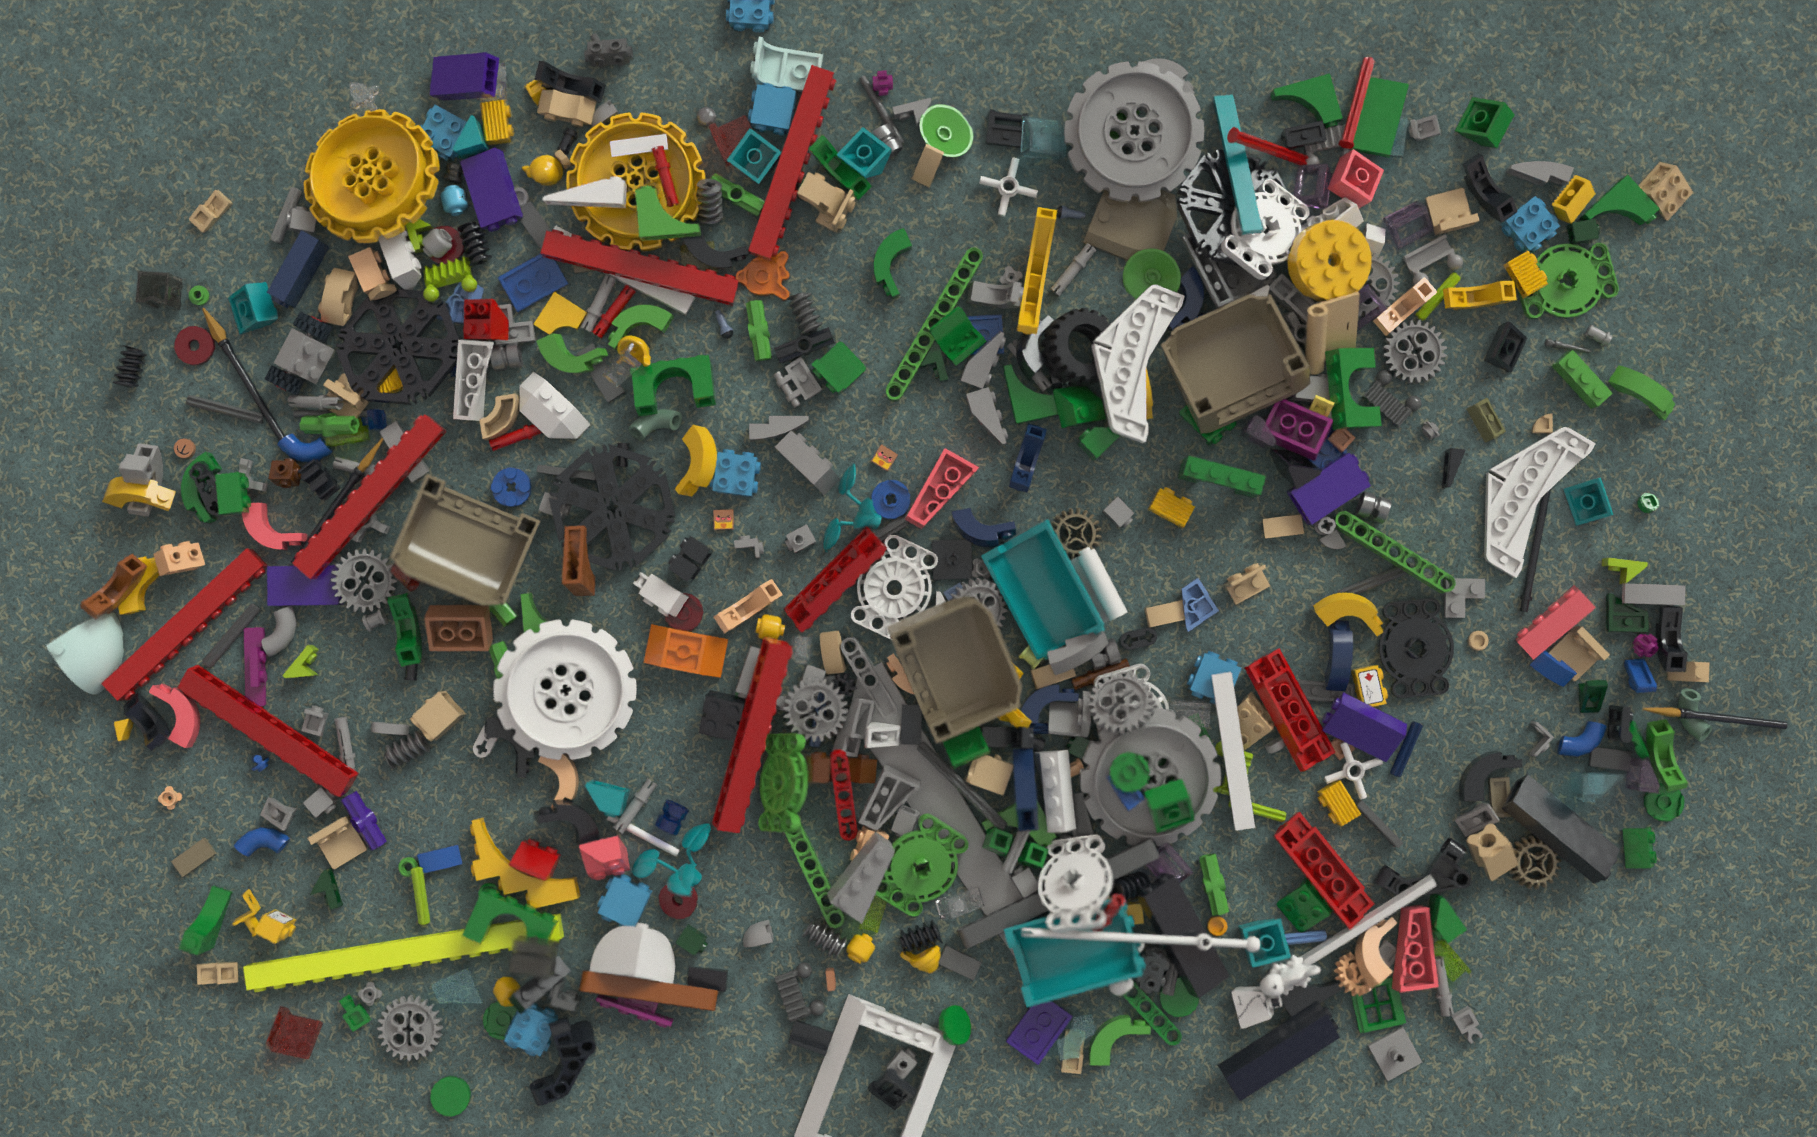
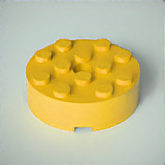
[1288,220,1372,302]

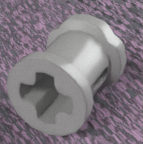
[1314,517,1336,535]
[362,608,388,632]

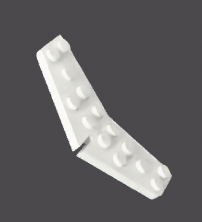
[1091,285,1185,443]
[1484,427,1596,578]

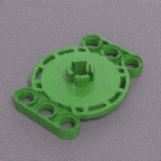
[1517,243,1619,319]
[758,733,808,833]
[875,814,969,917]

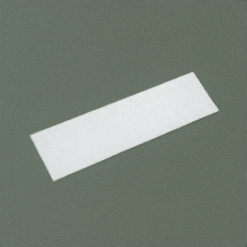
[610,134,668,157]

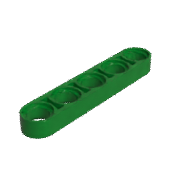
[1123,979,1182,1046]

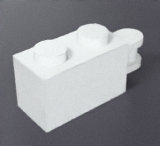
[633,572,688,617]

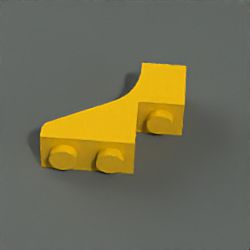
[118,554,160,615]

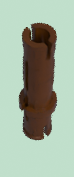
[1071,658,1130,691]

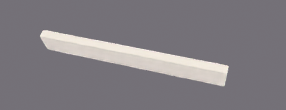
[554,226,695,315]
[1211,672,1255,831]
[1300,875,1436,965]

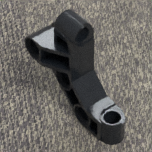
[1374,837,1472,896]
[529,1017,596,1106]

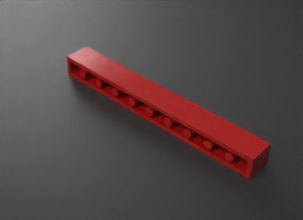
[748,65,836,261]
[541,229,739,306]
[292,414,447,579]
[101,548,268,701]
[712,637,792,833]
[177,665,359,797]

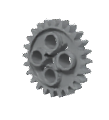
[1358,253,1400,317]
[1382,320,1447,384]
[330,549,397,613]
[950,578,1007,627]
[1088,672,1154,736]
[783,677,848,742]
[377,995,443,1061]

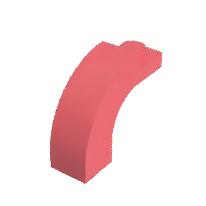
[242,503,307,550]
[149,684,200,748]

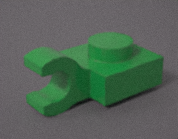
[339,994,371,1032]

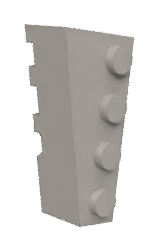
[827,832,895,923]

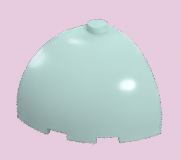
[46,613,124,695]

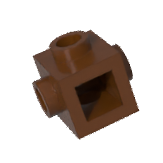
[268,459,302,488]

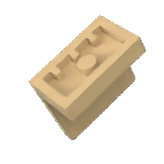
[1638,162,1693,220]
[816,187,856,233]
[1425,188,1479,235]
[1224,563,1270,605]
[1548,626,1610,681]
[1237,692,1275,751]
[308,815,368,869]

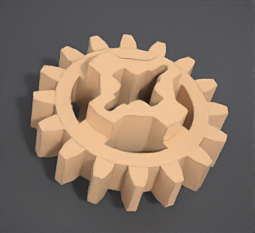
[1334,952,1371,996]

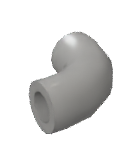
[261,606,297,657]

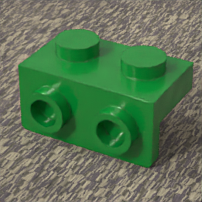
[1623,827,1657,868]

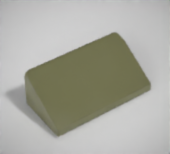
[1467,398,1506,443]

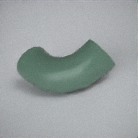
[628,409,682,441]
[1677,688,1712,742]

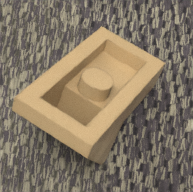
[1667,662,1709,682]

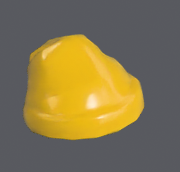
[522,155,563,186]
[617,335,651,367]
[900,945,941,974]

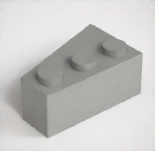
[775,430,840,495]
[859,764,920,831]

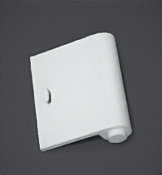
[1070,547,1127,623]

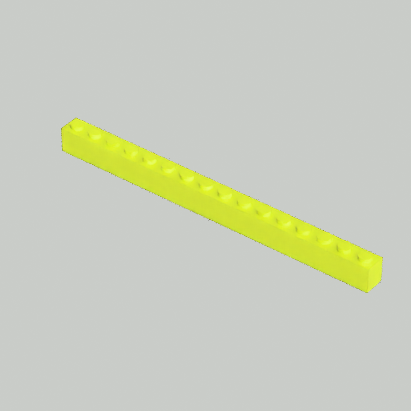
[243,913,564,992]

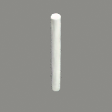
[607,816,680,857]

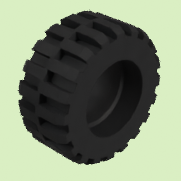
[1041,308,1112,387]

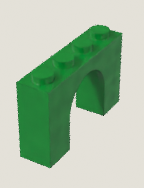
[1325,348,1382,430]
[631,355,716,417]
[1177,456,1266,498]
[462,888,558,968]

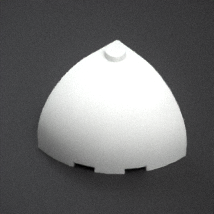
[590,923,675,984]

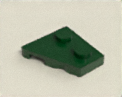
[1606,593,1649,633]

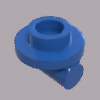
[251,755,270,772]

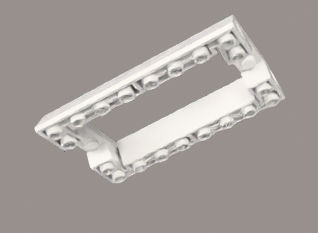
[794,994,956,1137]

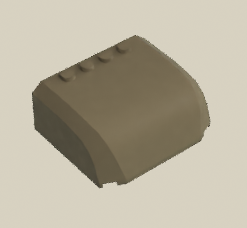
[1161,294,1310,433]
[390,474,540,605]
[886,597,1022,743]

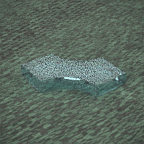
[1056,1014,1095,1061]

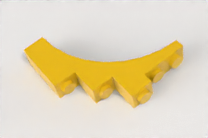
[1017,207,1057,334]
[470,817,581,908]

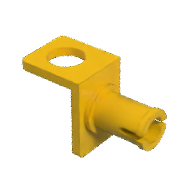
[232,889,261,937]

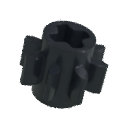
[832,673,857,697]

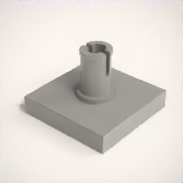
[1367,1026,1422,1081]

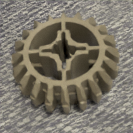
[1051,508,1102,560]
[1508,835,1562,889]

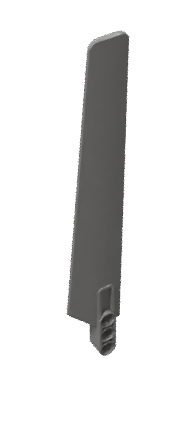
[841,637,1037,959]

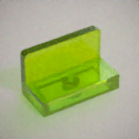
[325,418,370,447]
[859,894,887,933]
[1433,940,1472,982]

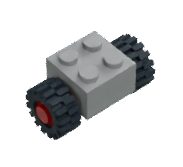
[265,311,334,395]

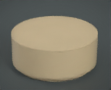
[1467,631,1489,651]

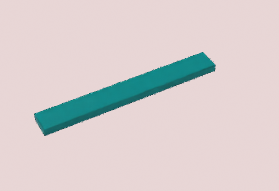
[1213,95,1263,235]

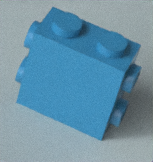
[726,0,775,32]
[748,83,797,136]
[421,105,467,161]
[1500,196,1560,253]
[710,449,761,497]
[1187,651,1241,705]
[597,874,653,927]
[504,1002,558,1056]

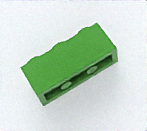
[1551,350,1613,409]

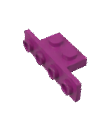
[244,627,267,706]
[596,994,674,1027]

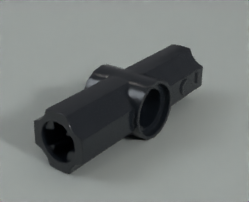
[774,327,835,364]

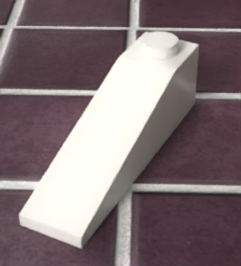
[543,177,627,208]

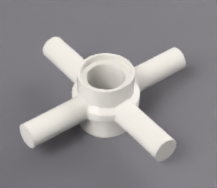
[979,158,1038,216]
[1324,742,1383,800]

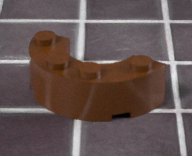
[806,752,877,783]

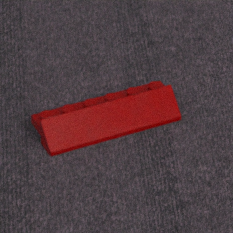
[784,526,887,633]
[1244,648,1335,772]
[1273,812,1374,930]

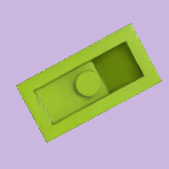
[406,219,433,254]
[1602,558,1648,584]
[282,645,319,678]

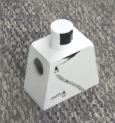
[1231,987,1282,1029]

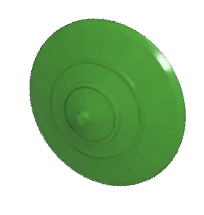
[920,104,973,157]
[1123,248,1181,299]

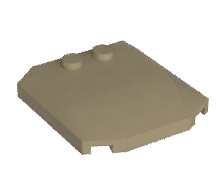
[1083,190,1177,261]

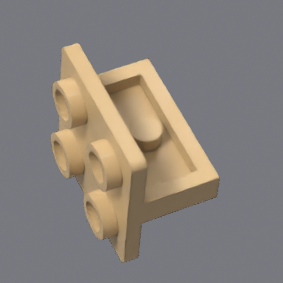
[323,373,369,419]

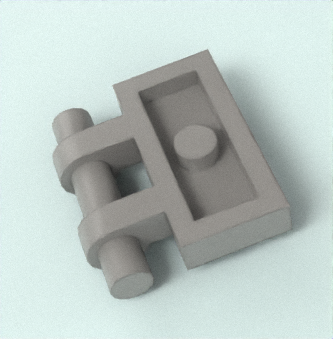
[773,357,822,408]

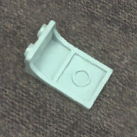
[750,37,823,92]

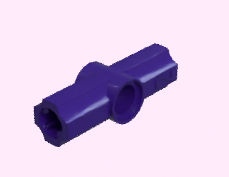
[340,791,387,851]

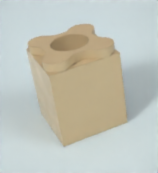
[410,691,466,742]
[965,754,1014,795]
[1466,824,1518,882]

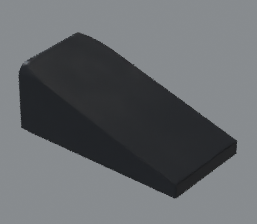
[1442,448,1465,489]
[687,967,728,992]

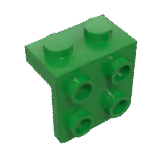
[929,307,986,366]
[811,342,866,395]
[1277,877,1333,933]

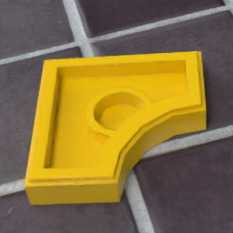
[534,292,587,335]

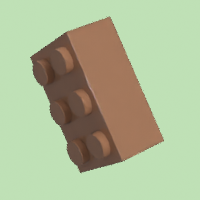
[424,605,493,651]

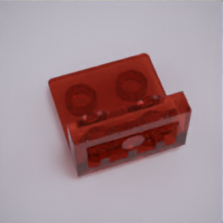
[708,115,752,166]
[266,1006,323,1059]

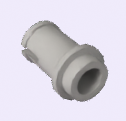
[1585,325,1612,346]

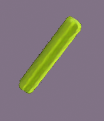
[1416,272,1461,321]
[1228,800,1286,822]
[411,867,430,925]

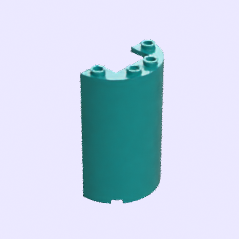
[981,519,1105,660]
[1003,898,1146,1007]

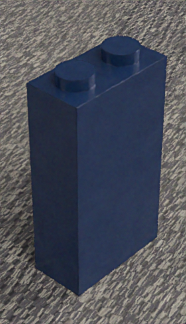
[267,230,330,308]
[1013,748,1039,832]

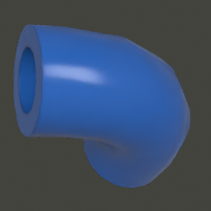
[277,433,333,462]
[1557,721,1607,757]
[234,827,291,857]

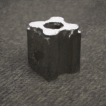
[136,271,183,310]
[509,935,559,978]

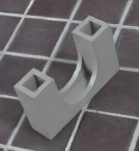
[735,646,826,718]

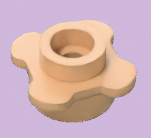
[158,786,182,810]

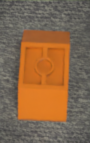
[644,624,728,678]

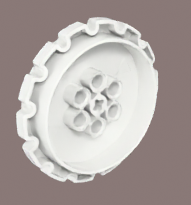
[494,619,636,760]

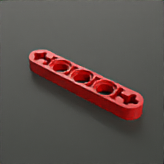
[830,749,857,841]

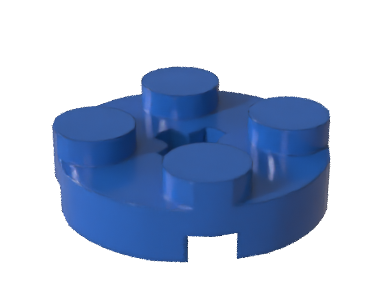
[491,467,531,507]
[872,480,910,519]

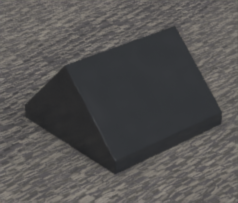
[1484,322,1527,373]
[1269,448,1322,489]

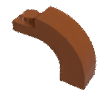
[80,554,147,620]

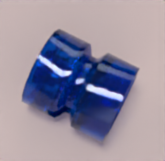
[654,799,689,835]

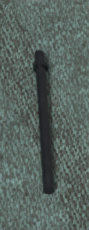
[1520,489,1551,612]

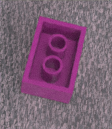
[1261,399,1333,461]

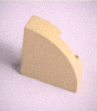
[555,149,572,169]
[368,284,397,300]
[1531,413,1553,434]

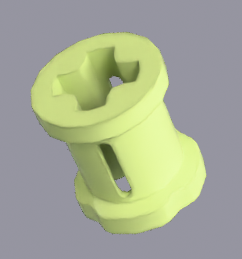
[1018,645,1044,670]

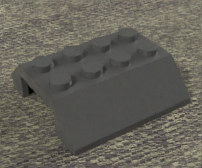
[1181,226,1277,308]

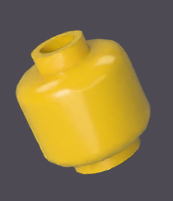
[755,614,785,640]
[846,933,875,964]
[493,977,521,1007]

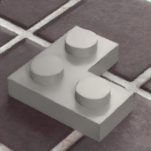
[495,304,536,345]
[1444,578,1485,618]

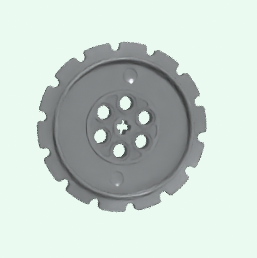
[1064,62,1204,203]
[1080,708,1221,846]

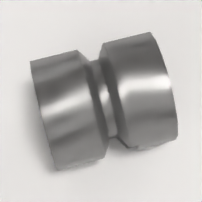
[872,124,903,159]
[490,342,523,372]
[1355,491,1391,524]
[1090,638,1121,670]

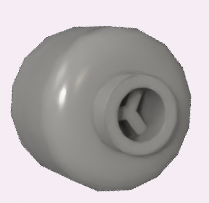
[422,229,452,258]

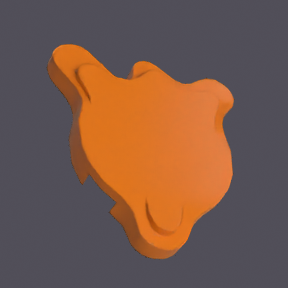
[736,251,790,301]

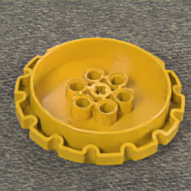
[303,109,440,243]
[566,113,706,252]

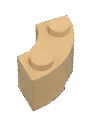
[537,90,596,128]
[797,172,846,219]
[318,268,358,326]
[480,394,520,441]

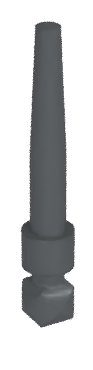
[1545,339,1591,353]

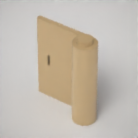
[1305,292,1360,375]

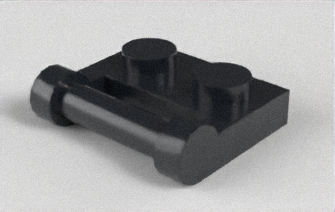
[986,109,1029,149]
[1607,705,1633,743]
[868,1068,916,1110]

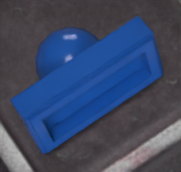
[1624,659,1657,693]

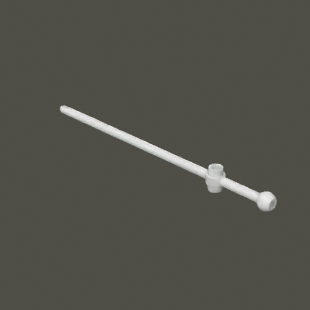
[1021,928,1260,952]

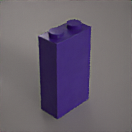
[429,52,499,101]
[460,148,523,232]
[1286,453,1371,525]
[267,565,346,606]
[1322,692,1407,762]

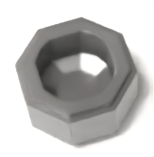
[697,107,717,128]

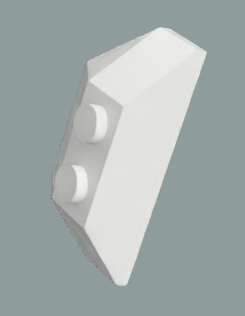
[520,372,590,439]

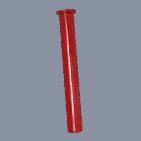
[1338,57,1374,149]
[1227,127,1308,166]

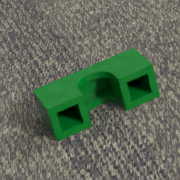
[982,828,1049,869]

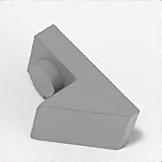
[892,98,931,129]
[260,797,297,831]
[1455,803,1500,837]

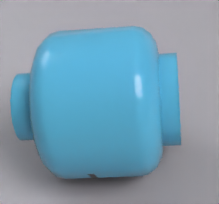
[440,185,468,216]

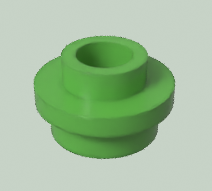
[189,286,209,305]
[398,857,419,877]

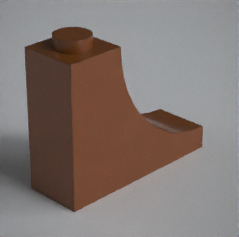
[562,526,595,596]

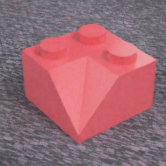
[1327,149,1384,208]
[579,836,630,880]

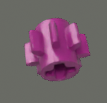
[872,70,893,96]
[1633,633,1658,658]

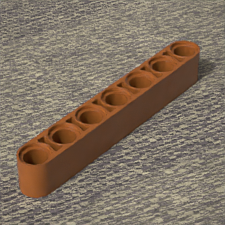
[579,971,718,1011]

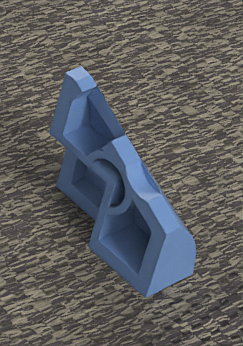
[436,282,484,324]
[1181,578,1219,632]

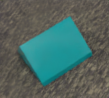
[452,115,489,160]
[837,127,892,178]
[1563,477,1614,526]

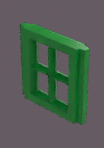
[1350,976,1406,1033]

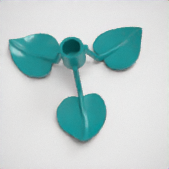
[823,463,882,553]
[631,823,712,896]

